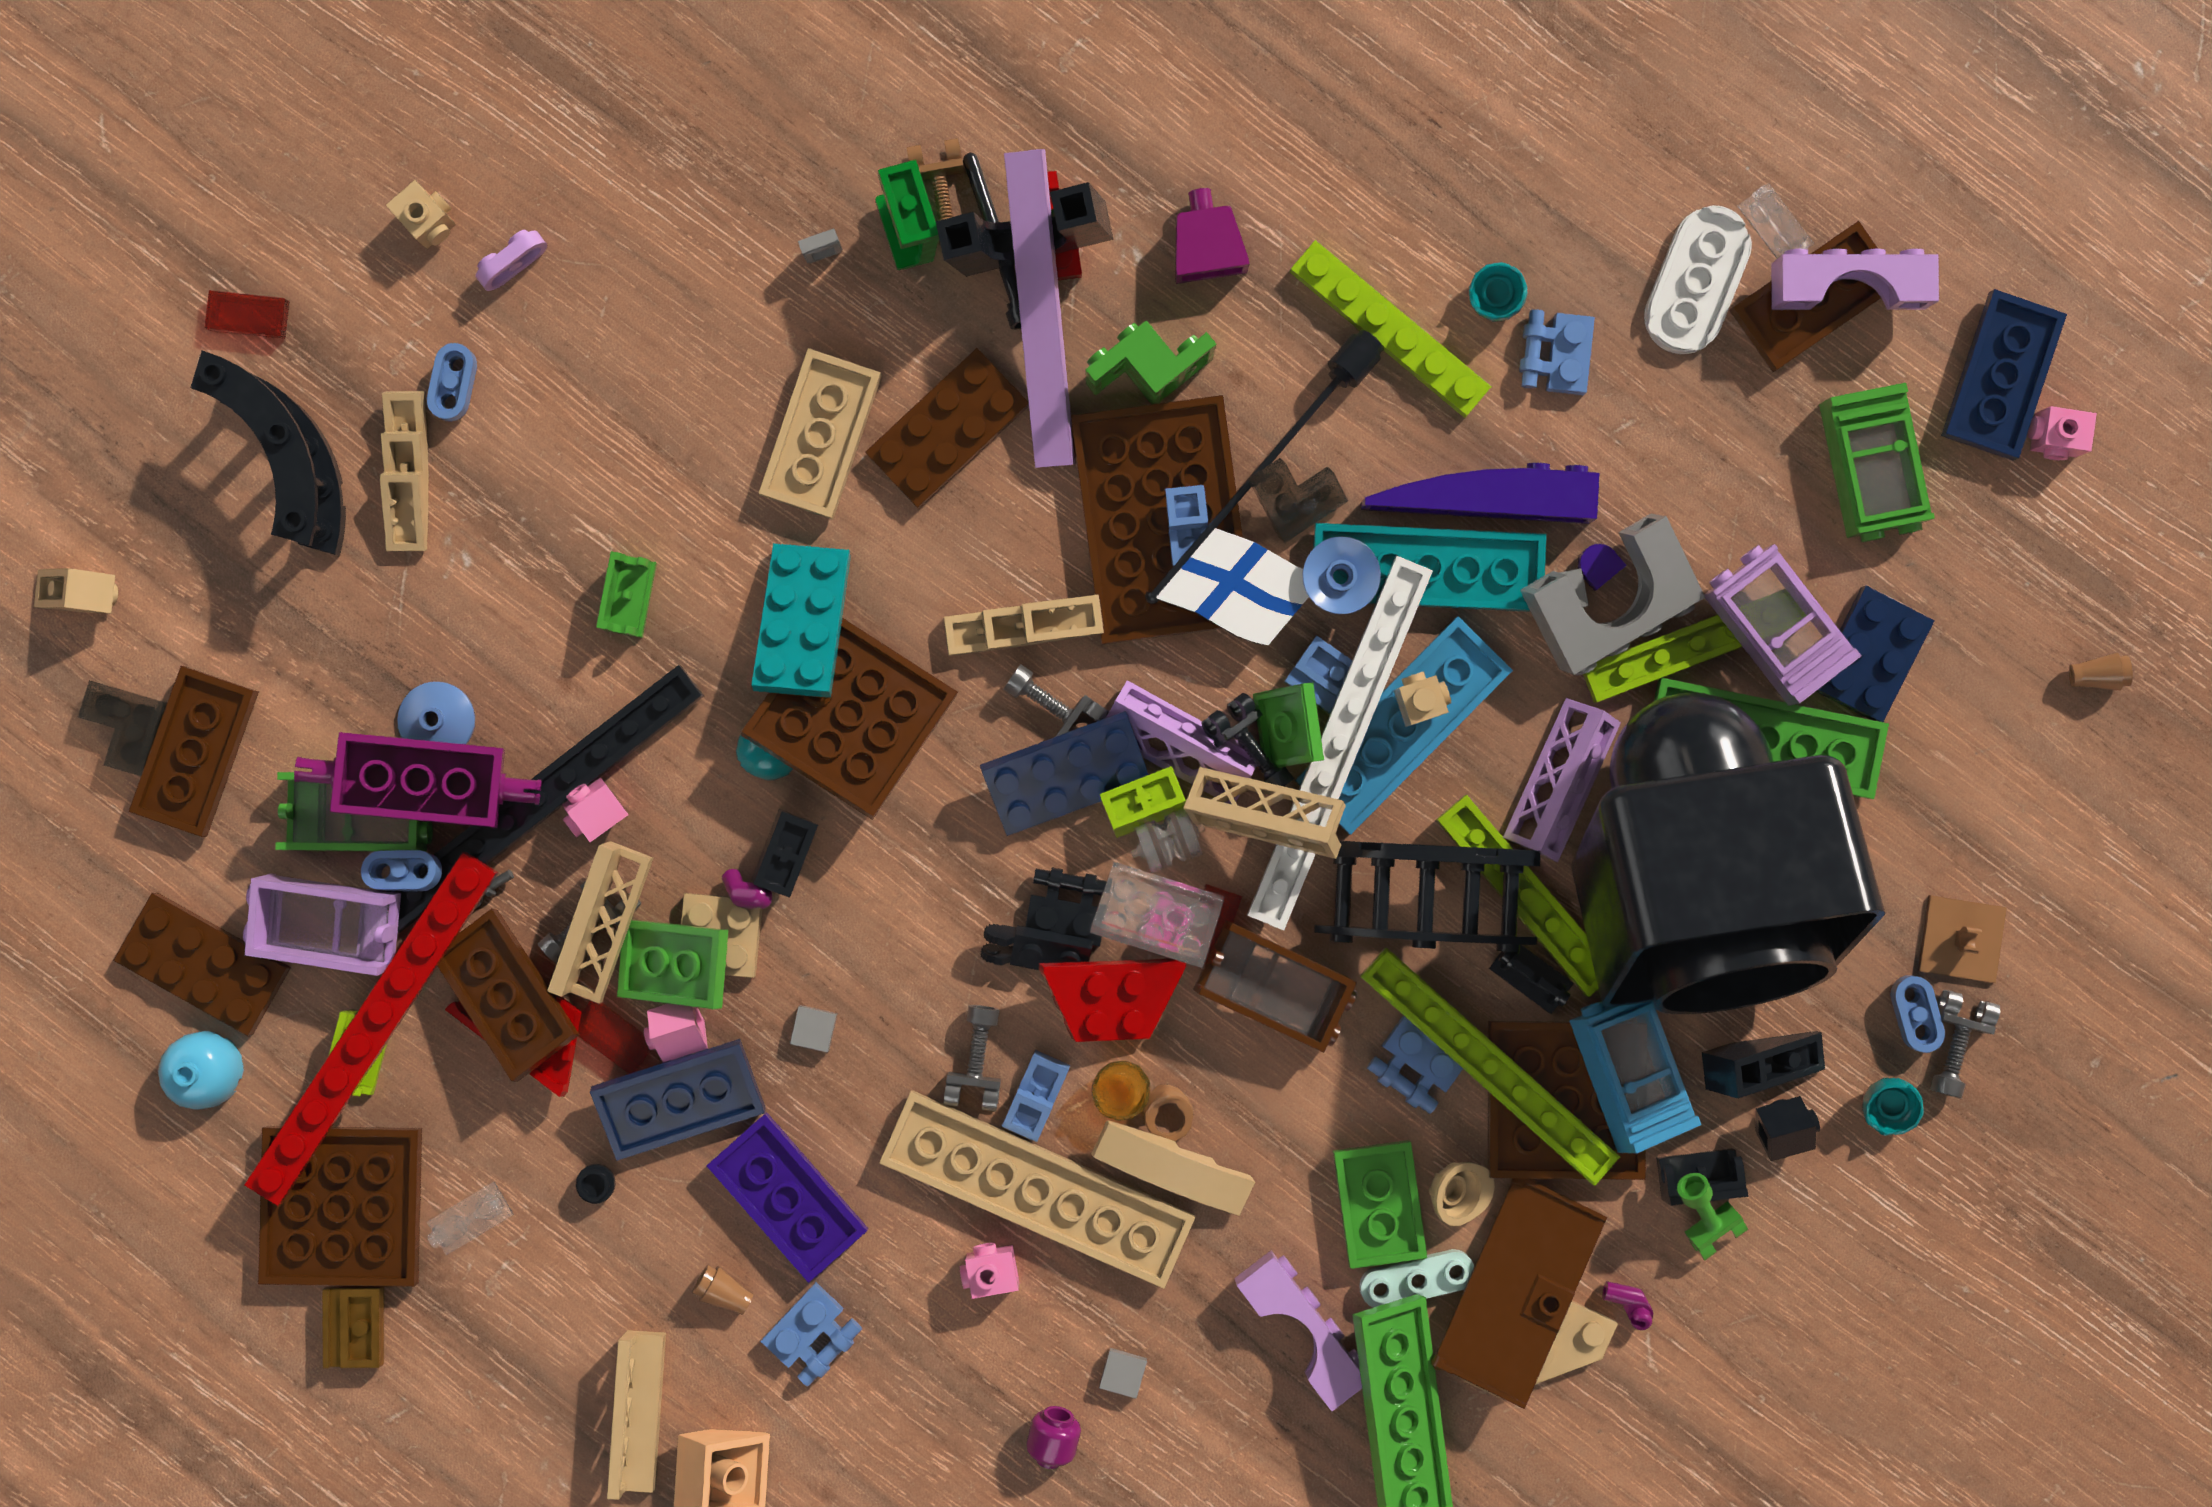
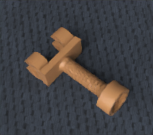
[906,138,964,245]

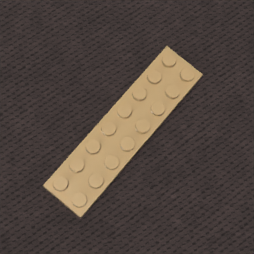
[880,1090,1195,1289]

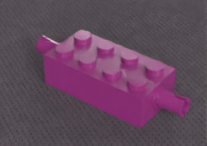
[294,732,542,828]

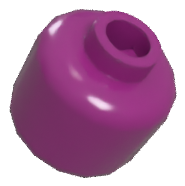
[1026,1406,1081,1469]

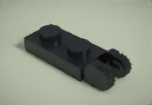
[980,923,1093,970]

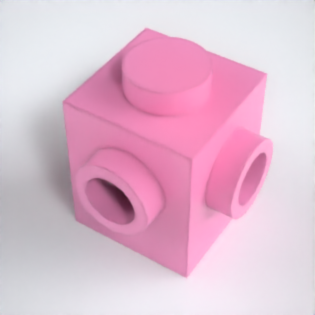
[2028,406,2097,460]
[562,778,628,842]
[644,1004,708,1063]
[960,1243,1020,1299]

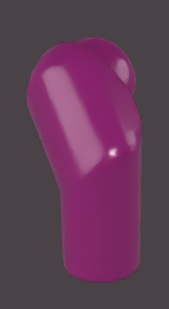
[722,869,773,909]
[1602,1281,1654,1330]

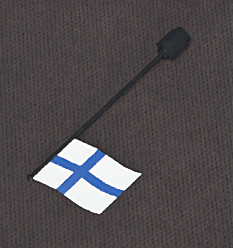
[1145,330,1384,646]

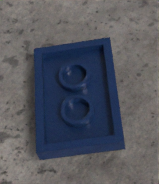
[1816,585,1935,722]

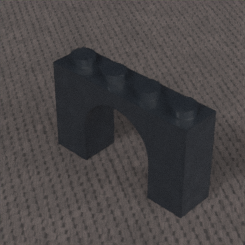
[936,182,1114,277]

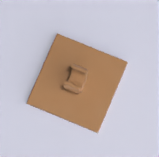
[1918,895,2007,983]

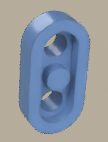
[427,343,477,421]
[361,850,442,891]
[1890,975,1945,1053]

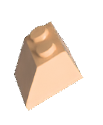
[674,1429,770,1507]

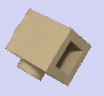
[386,180,455,249]
[1393,672,1451,727]

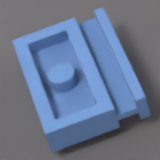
[1284,636,1352,714]

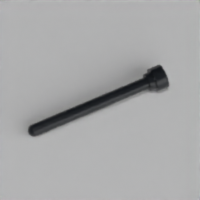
[963,152,1021,330]

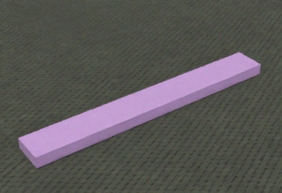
[1004,149,1075,468]

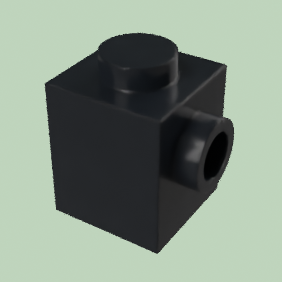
[1755,1096,1820,1161]

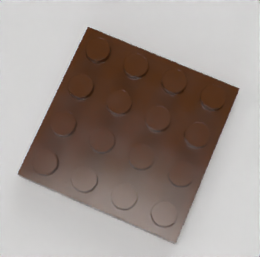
[741,618,958,820]
[1488,1021,1646,1180]
[258,1126,422,1287]

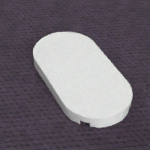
[1644,205,1752,354]

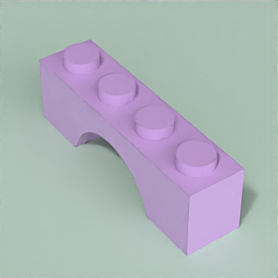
[1771,249,1939,310]
[1234,1250,1362,1411]

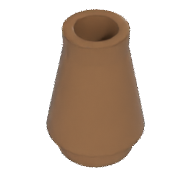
[2069,652,2133,691]
[692,1265,754,1315]

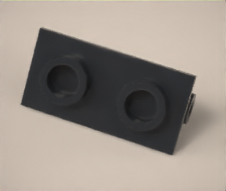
[1488,945,1574,1015]

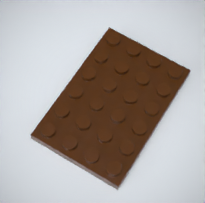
[1071,395,1243,645]

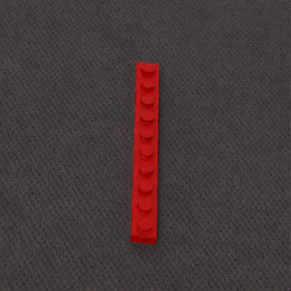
[244,852,499,1206]

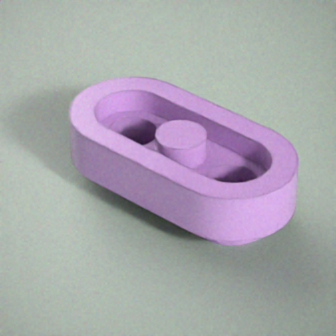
[475,230,547,291]

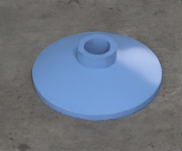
[1302,536,1381,614]
[397,682,475,744]

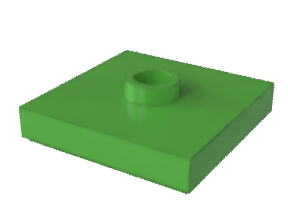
[1253,683,1324,768]

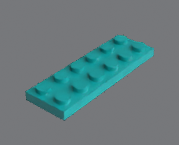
[1311,523,1547,612]

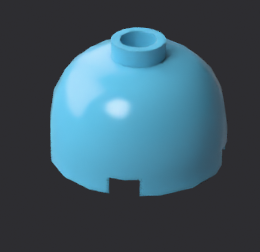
[158,1031,244,1110]

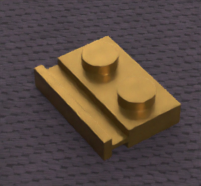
[322,1286,384,1369]

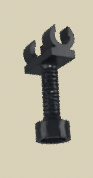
[1201,693,1295,796]

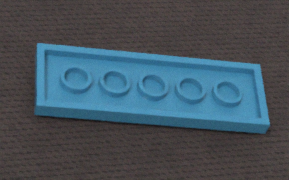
[1295,616,1513,835]

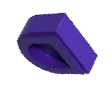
[1578,544,1627,591]

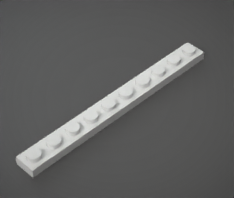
[1247,556,1433,930]

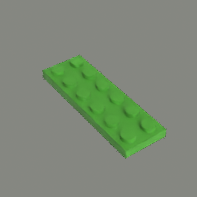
[1654,678,1889,799]
[1352,1294,1453,1507]

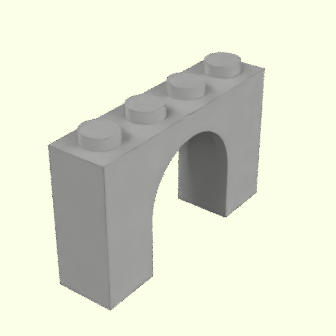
[1520,513,1705,675]

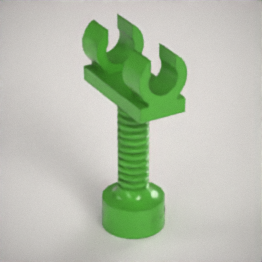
[1677,1173,1748,1261]

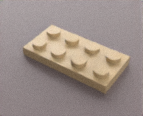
[759,348,882,520]

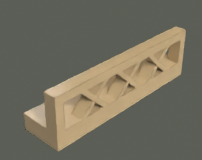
[1184,767,1346,859]
[547,841,653,1004]
[607,1330,666,1500]

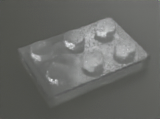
[1090,862,1225,968]

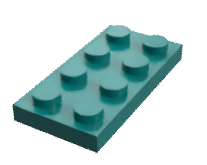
[751,543,851,698]

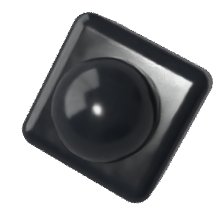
[1571,692,1885,1014]

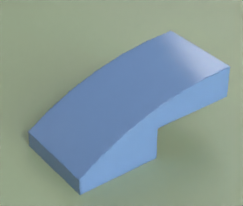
[1165,485,1208,566]
[1002,1050,1070,1142]

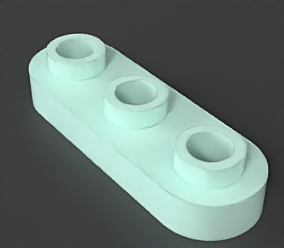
[1359,1249,1474,1308]

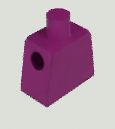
[1175,188,1249,284]

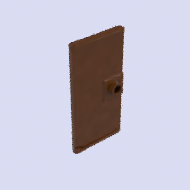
[1431,1178,1608,1409]

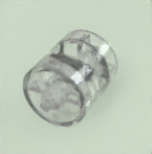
[1131,808,1206,874]

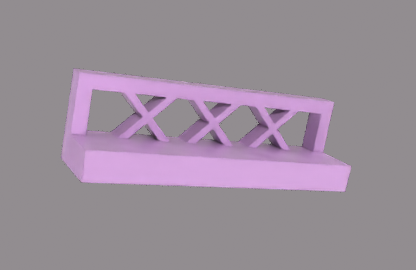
[1106,681,1257,804]
[1503,698,1621,862]

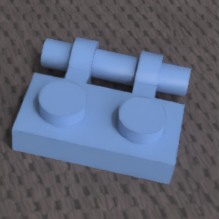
[1519,309,1595,395]
[1367,1015,1463,1114]
[760,1282,862,1386]

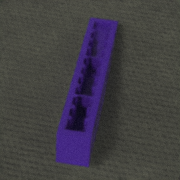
[1361,463,1600,524]

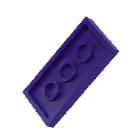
[706,1112,869,1283]

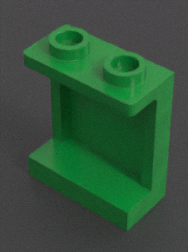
[875,160,939,271]

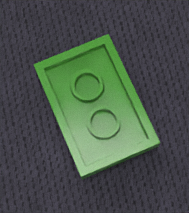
[617,920,728,1009]
[1333,1140,1427,1269]

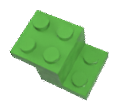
[1085,320,1217,405]

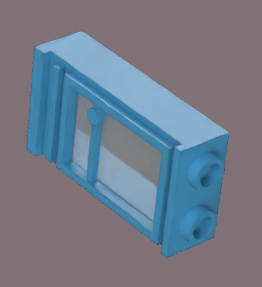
[1569,1001,1702,1153]

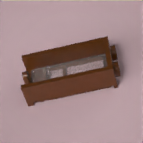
[1193,920,1357,1053]

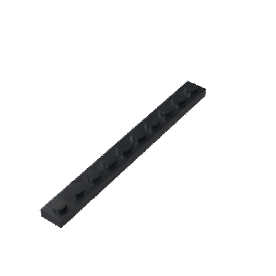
[386,665,705,933]

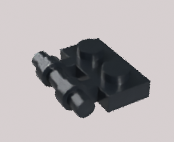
[1025,867,1112,947]

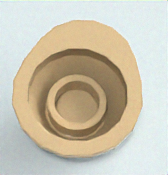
[1428,1162,1495,1226]

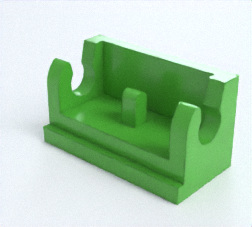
[596,551,657,638]

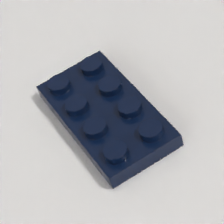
[1941,289,2067,461]
[980,711,1149,836]
[590,1039,766,1161]

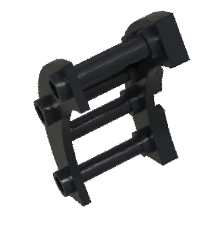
[190,350,346,556]
[1314,841,1541,952]

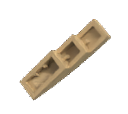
[380,391,429,551]
[943,595,1104,656]
[1091,1120,1255,1216]

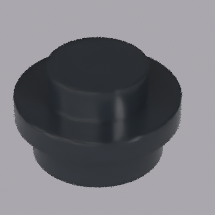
[576,1164,616,1204]

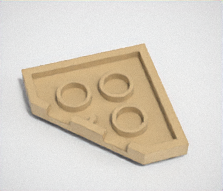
[1463,1301,1618,1398]

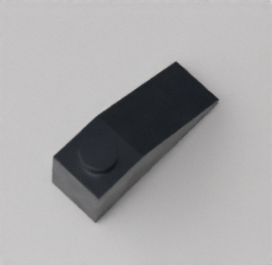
[1702,1031,1825,1099]

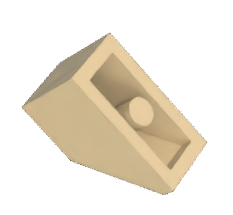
[34,568,118,613]

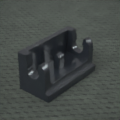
[751,809,818,898]
[1656,1148,1749,1206]

